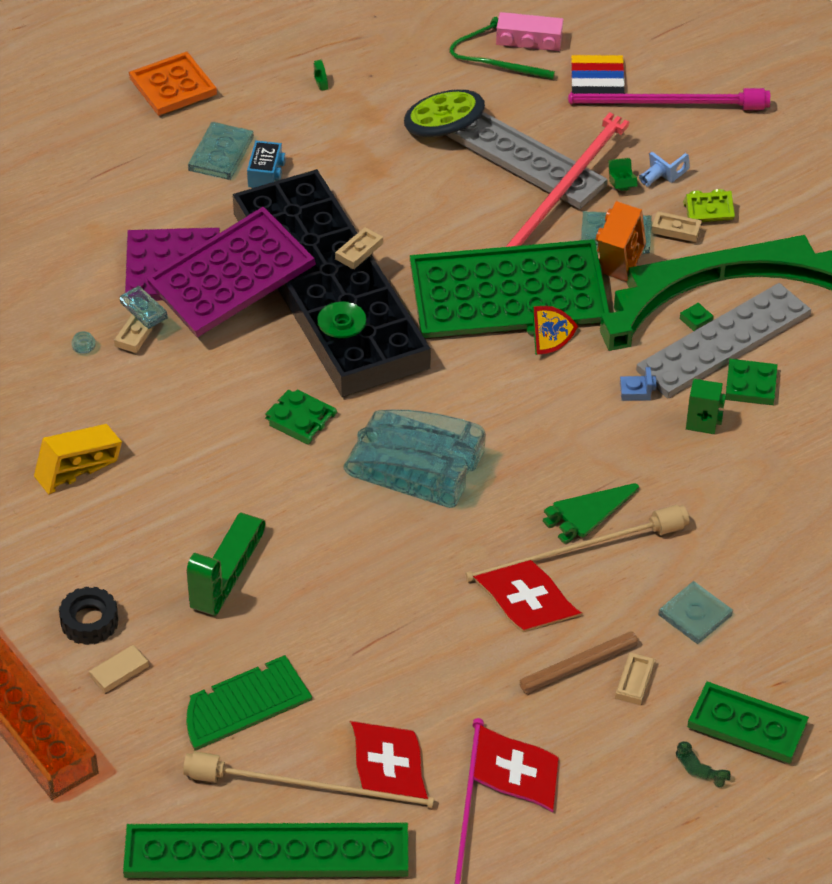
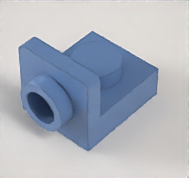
[620,367,656,401]

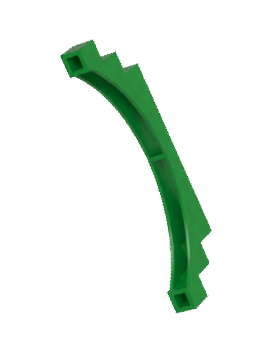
[600,235,832,351]

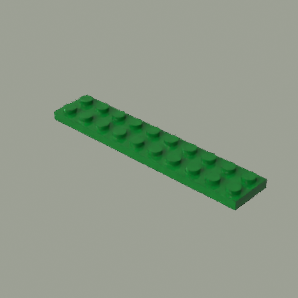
[123,823,408,878]

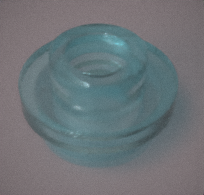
[71,331,96,353]

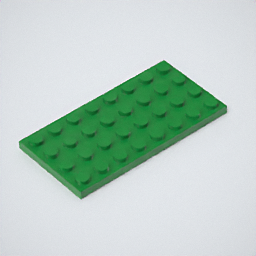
[409,239,609,338]

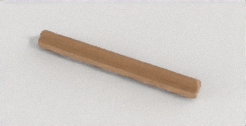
[520,631,638,693]

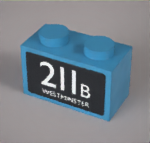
[247,140,286,188]

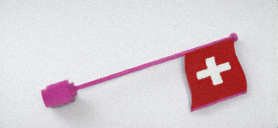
[455,718,559,884]

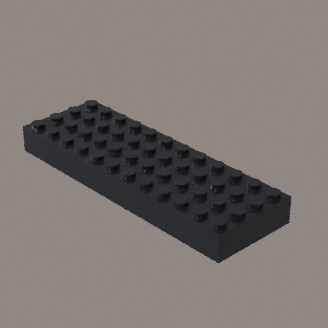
[233,169,431,397]

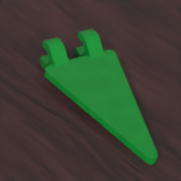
[543,483,639,544]

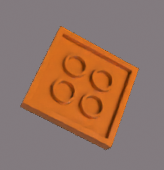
[129,51,217,116]

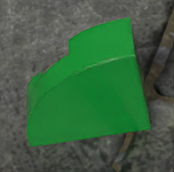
[314,59,328,91]

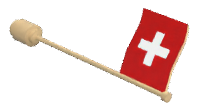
[465,505,689,632]
[183,721,434,809]

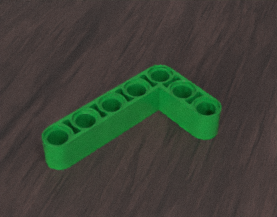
[187,512,266,616]

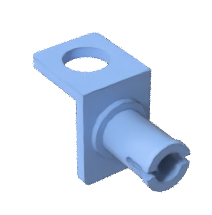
[639,152,690,187]

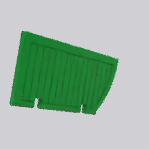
[187,655,312,751]

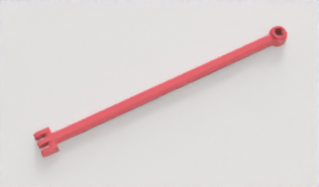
[506,112,630,247]

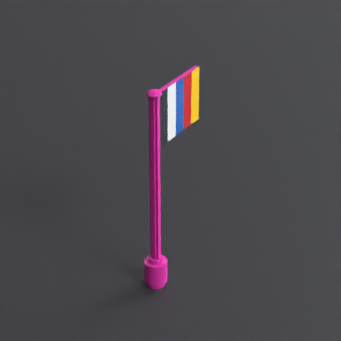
[568,55,770,110]

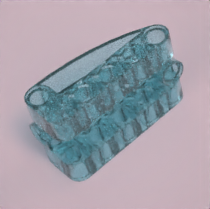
[343,410,486,508]

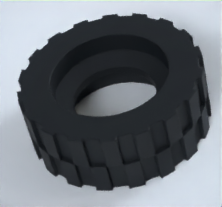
[59,586,119,645]

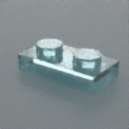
[120,286,168,329]

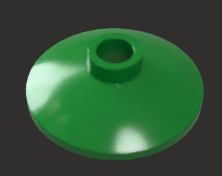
[318,302,366,338]

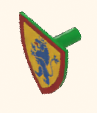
[527,306,578,355]

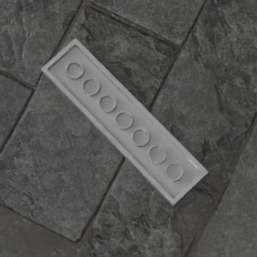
[446,112,608,209]
[636,283,811,399]

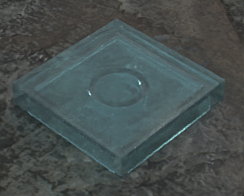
[658,581,733,644]

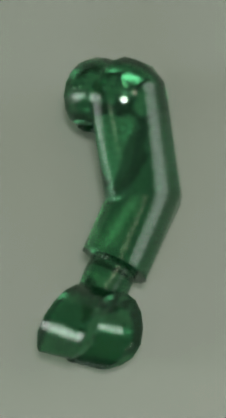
[676,741,731,787]

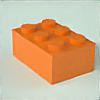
[596,201,646,282]

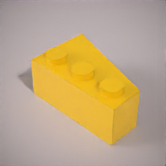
[34,424,122,495]

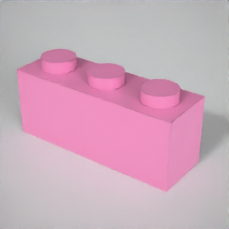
[496,12,563,51]

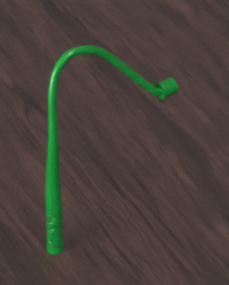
[449,17,555,80]

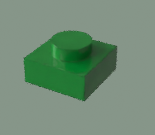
[680,303,714,331]

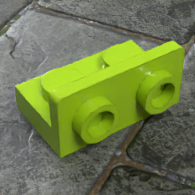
[683,189,735,222]

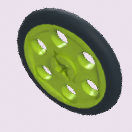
[404,89,485,137]

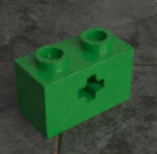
[686,378,726,434]

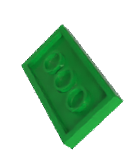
[687,681,809,764]

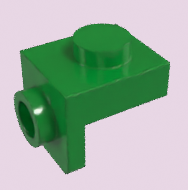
[608,158,638,191]

